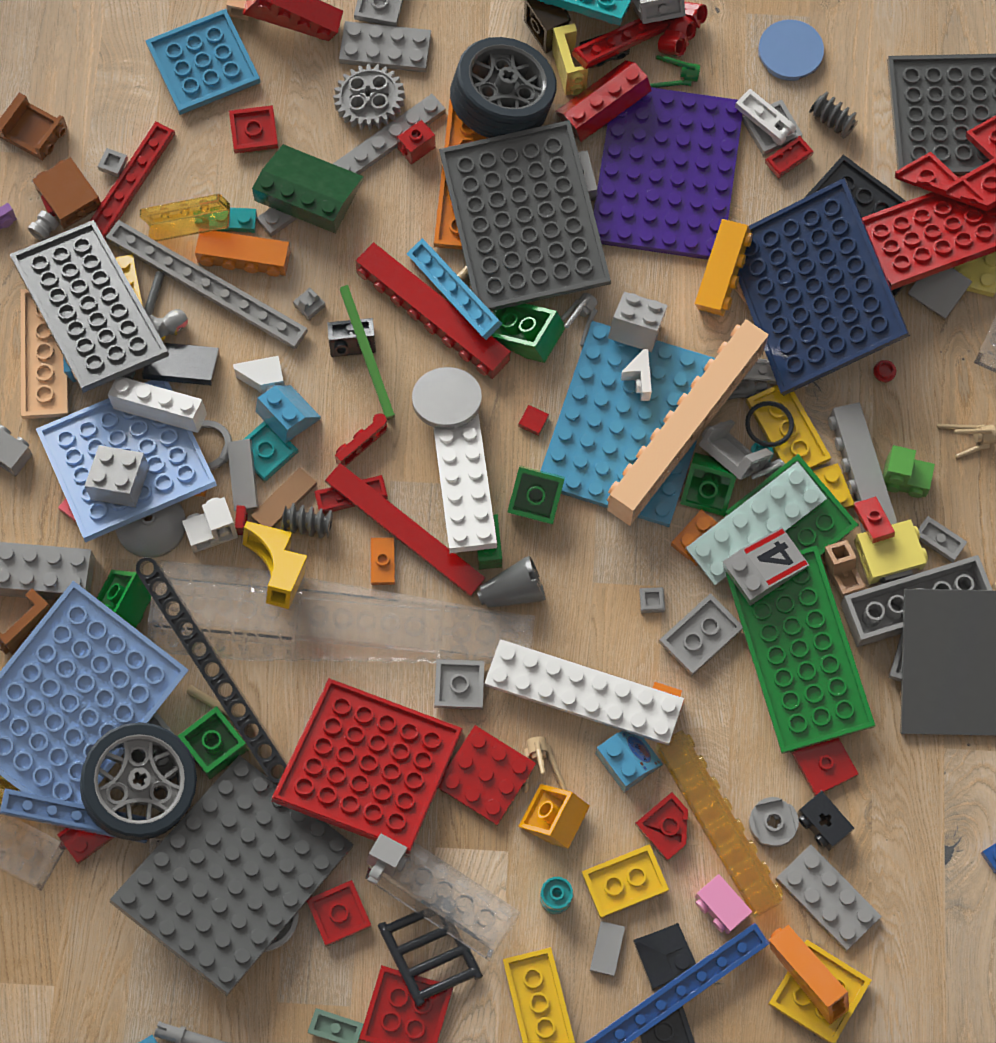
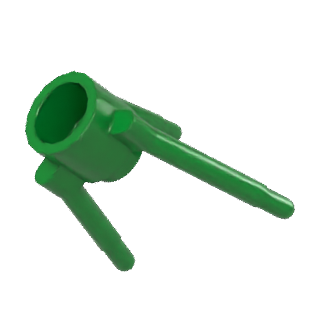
[650,55,700,88]

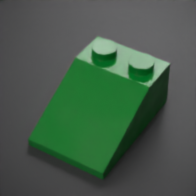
[491,304,565,363]

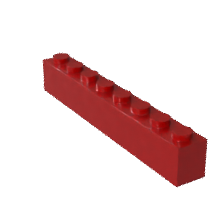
[355,242,511,379]

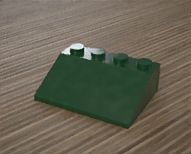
[252,144,364,234]

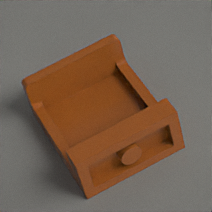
[0,92,67,161]
[32,157,101,229]
[0,588,51,655]

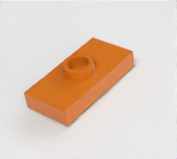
[371,537,395,585]

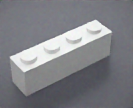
[108,377,207,433]

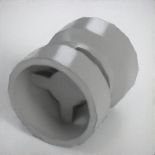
[27,210,59,241]

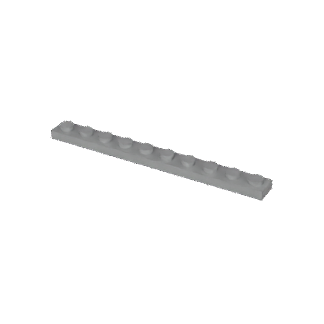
[257,94,446,237]
[106,220,308,349]

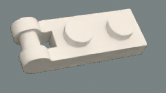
[735,89,796,145]

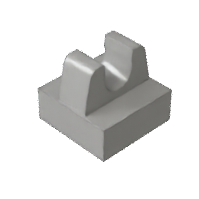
[293,288,326,320]

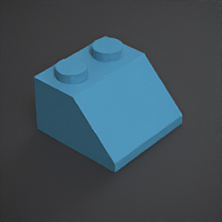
[255,385,321,443]

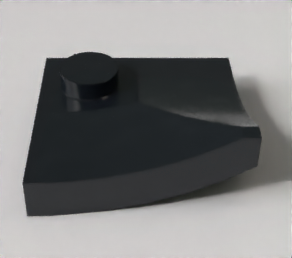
[633,923,696,990]

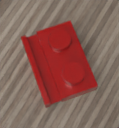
[57,828,115,864]

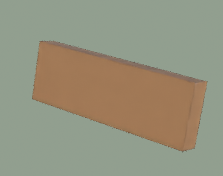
[251,467,317,528]

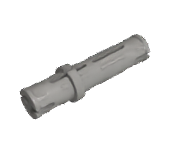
[154,1021,230,1043]

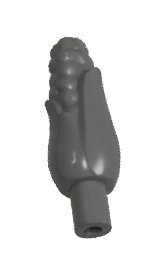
[727,379,768,401]

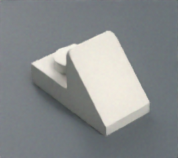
[621,349,652,401]

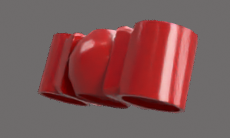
[658,1,708,57]

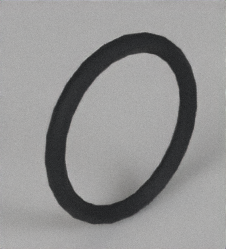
[745,401,794,447]

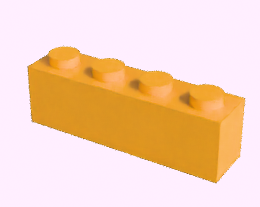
[694,219,753,316]

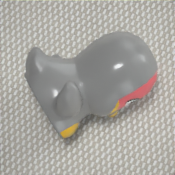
[149,309,188,341]

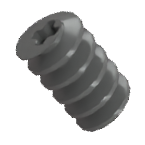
[809,92,858,139]
[281,503,333,539]

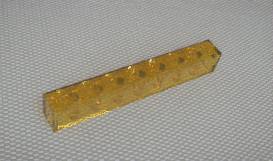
[656,730,783,918]

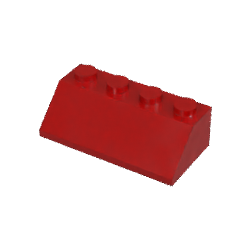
[555,60,652,142]

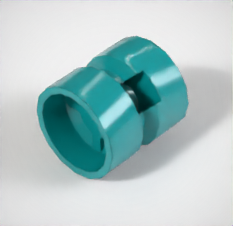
[540,877,573,914]

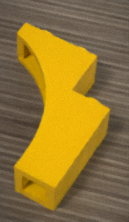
[242,521,307,609]

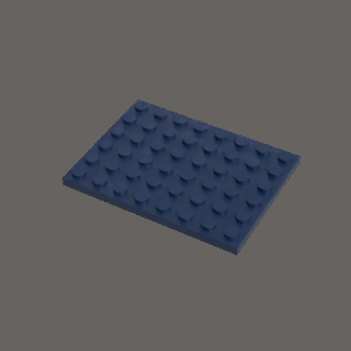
[737,178,910,396]

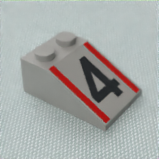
[723,527,809,606]

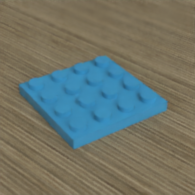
[145,9,261,115]

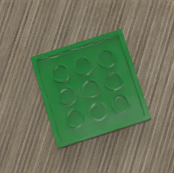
[725,454,859,557]

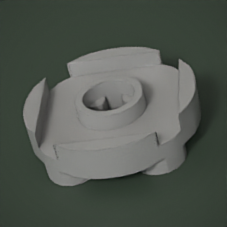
[749,797,799,847]

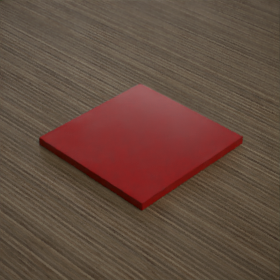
[271,678,463,854]

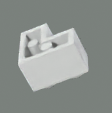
[182,497,238,553]

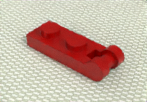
[335,413,387,467]

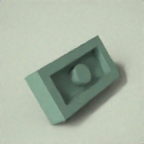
[307,1008,364,1043]

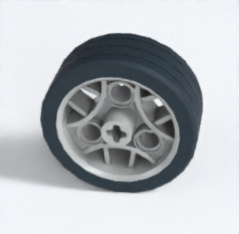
[80,722,197,841]

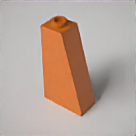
[769,925,849,1024]

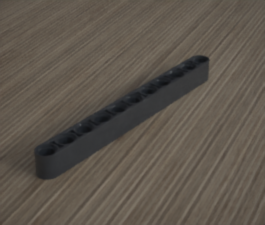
[136,557,288,783]

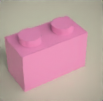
[695,874,752,935]

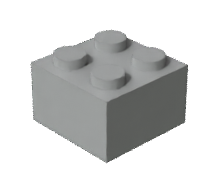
[608,292,668,352]
[84,445,149,508]

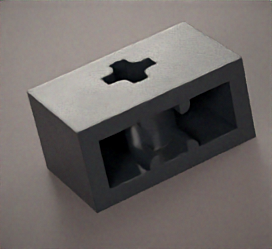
[797,791,855,851]

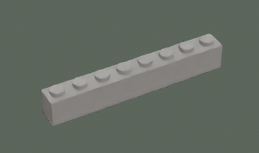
[828,402,913,585]

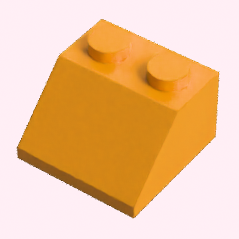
[518,784,590,849]

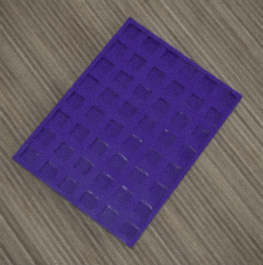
[594,87,743,260]

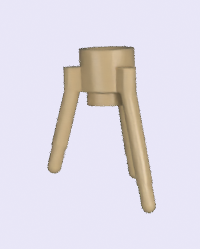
[937,424,996,459]
[524,736,567,792]

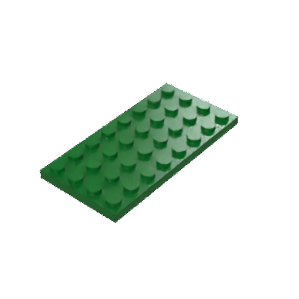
[725,545,876,754]

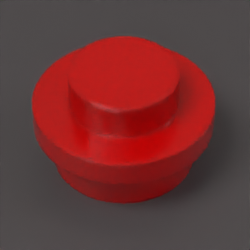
[873,360,897,383]

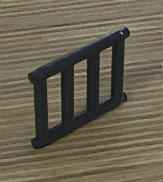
[378,896,483,1007]

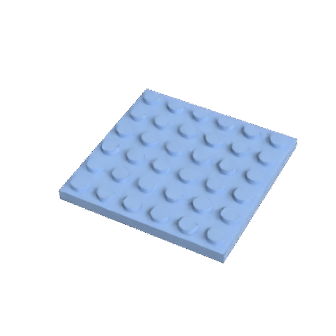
[36,380,217,543]

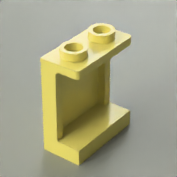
[552,23,588,96]
[854,520,928,585]

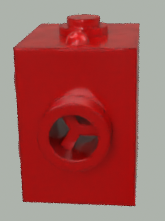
[397,119,436,165]

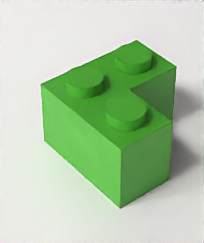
[882,445,935,498]

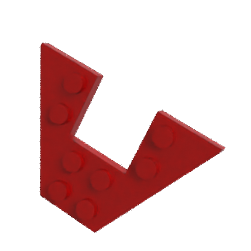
[895,115,996,211]

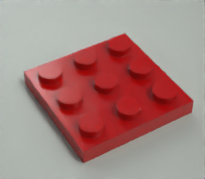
[438,725,537,826]
[359,965,454,1043]

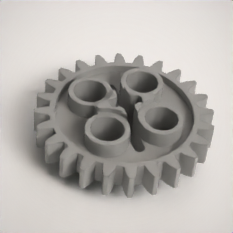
[333,64,405,130]

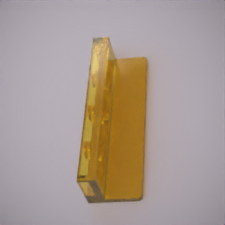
[140,194,230,242]

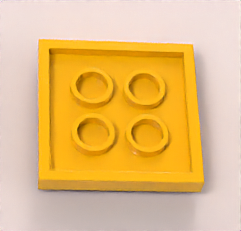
[768,940,872,1043]

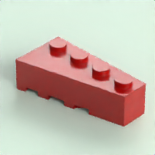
[242,0,343,41]

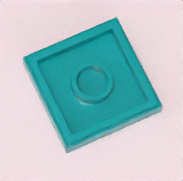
[243,421,299,482]

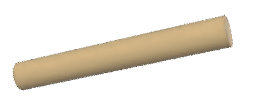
[186,685,251,729]

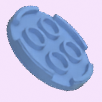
[758,20,824,81]

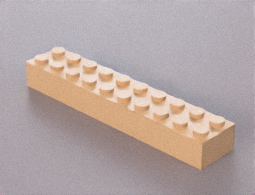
[607,320,769,526]

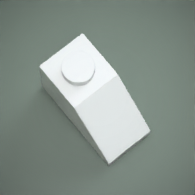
[233,356,284,394]

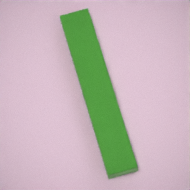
[340,285,395,420]

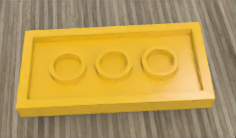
[746,385,832,469]
[502,947,575,1043]

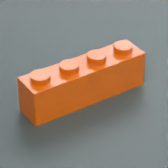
[195,229,291,277]

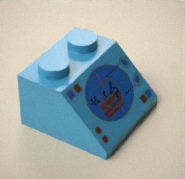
[595,731,663,792]

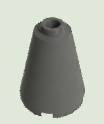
[477,556,546,608]

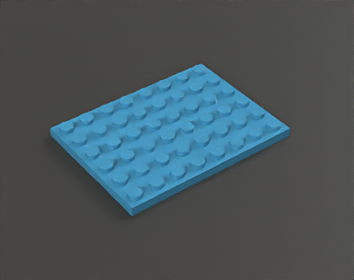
[540,321,716,527]

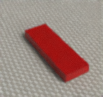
[314,475,388,514]

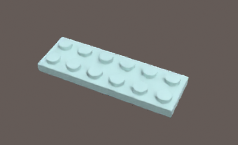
[685,461,827,585]

